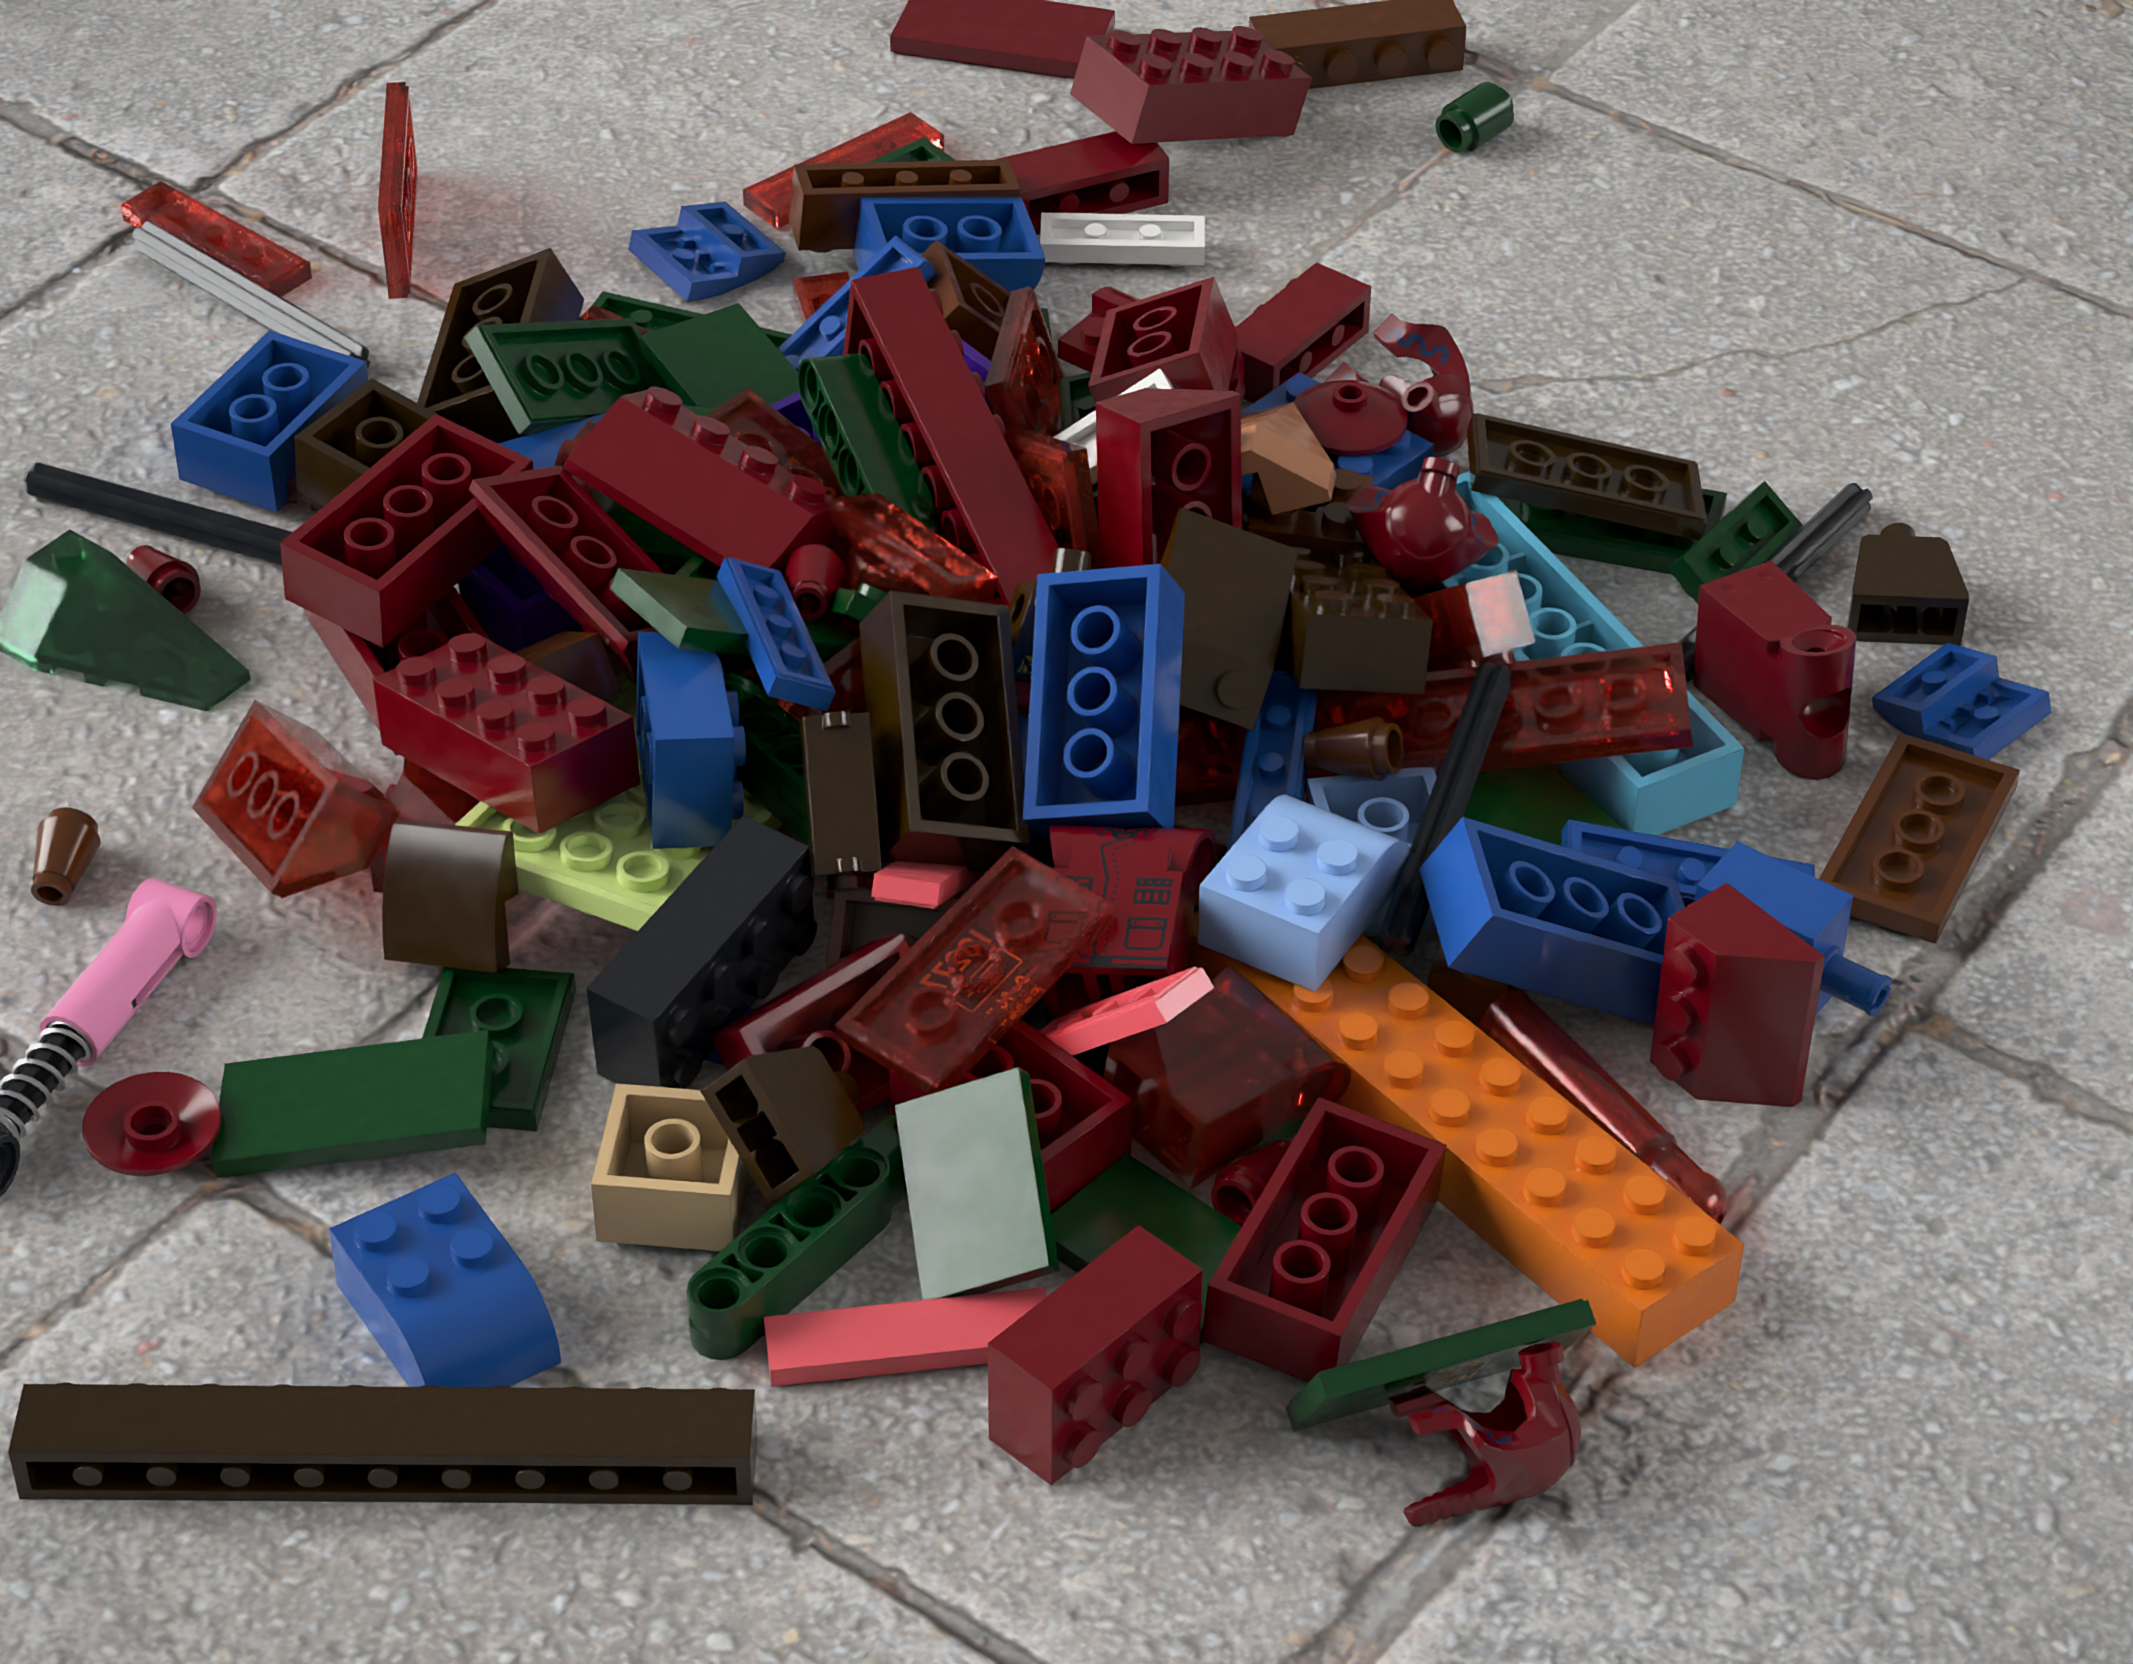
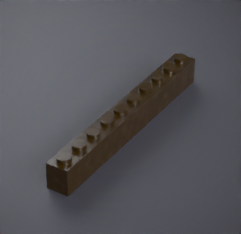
[8,1382,758,1505]

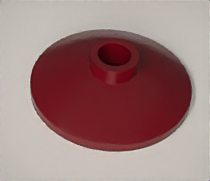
[1293,380,1408,456]
[82,1072,221,1176]

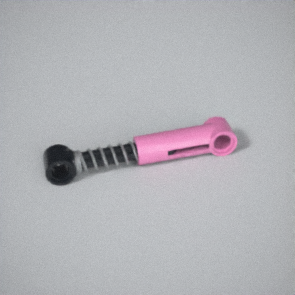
[0,878,217,1197]

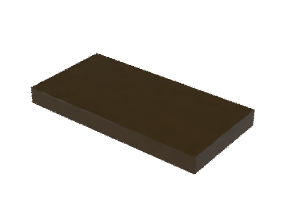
[1467,413,1707,540]

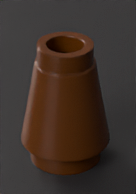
[1304,717,1404,781]
[31,807,101,906]

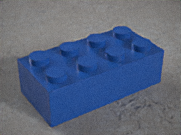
[1023,564,1185,845]
[1419,817,1685,1025]

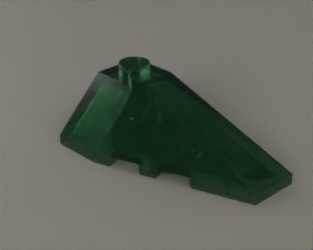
[0,529,251,712]

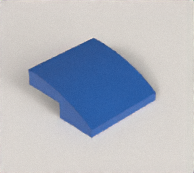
[628,201,786,302]
[1872,643,2051,760]

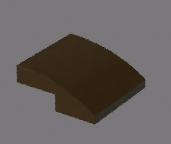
[382,819,518,973]

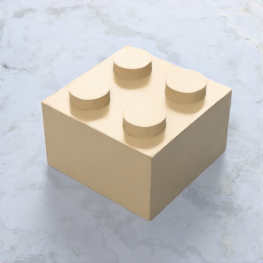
[591,1083,751,1251]

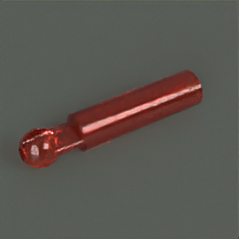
[1478,991,1728,1224]

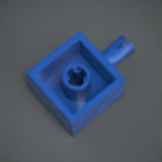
[1695,841,1892,1017]

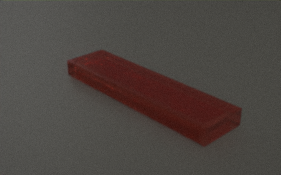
[743,112,944,229]
[121,181,312,297]

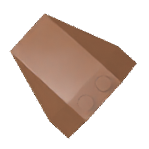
[1095,402,1337,557]

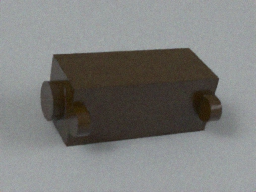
[800,711,882,892]

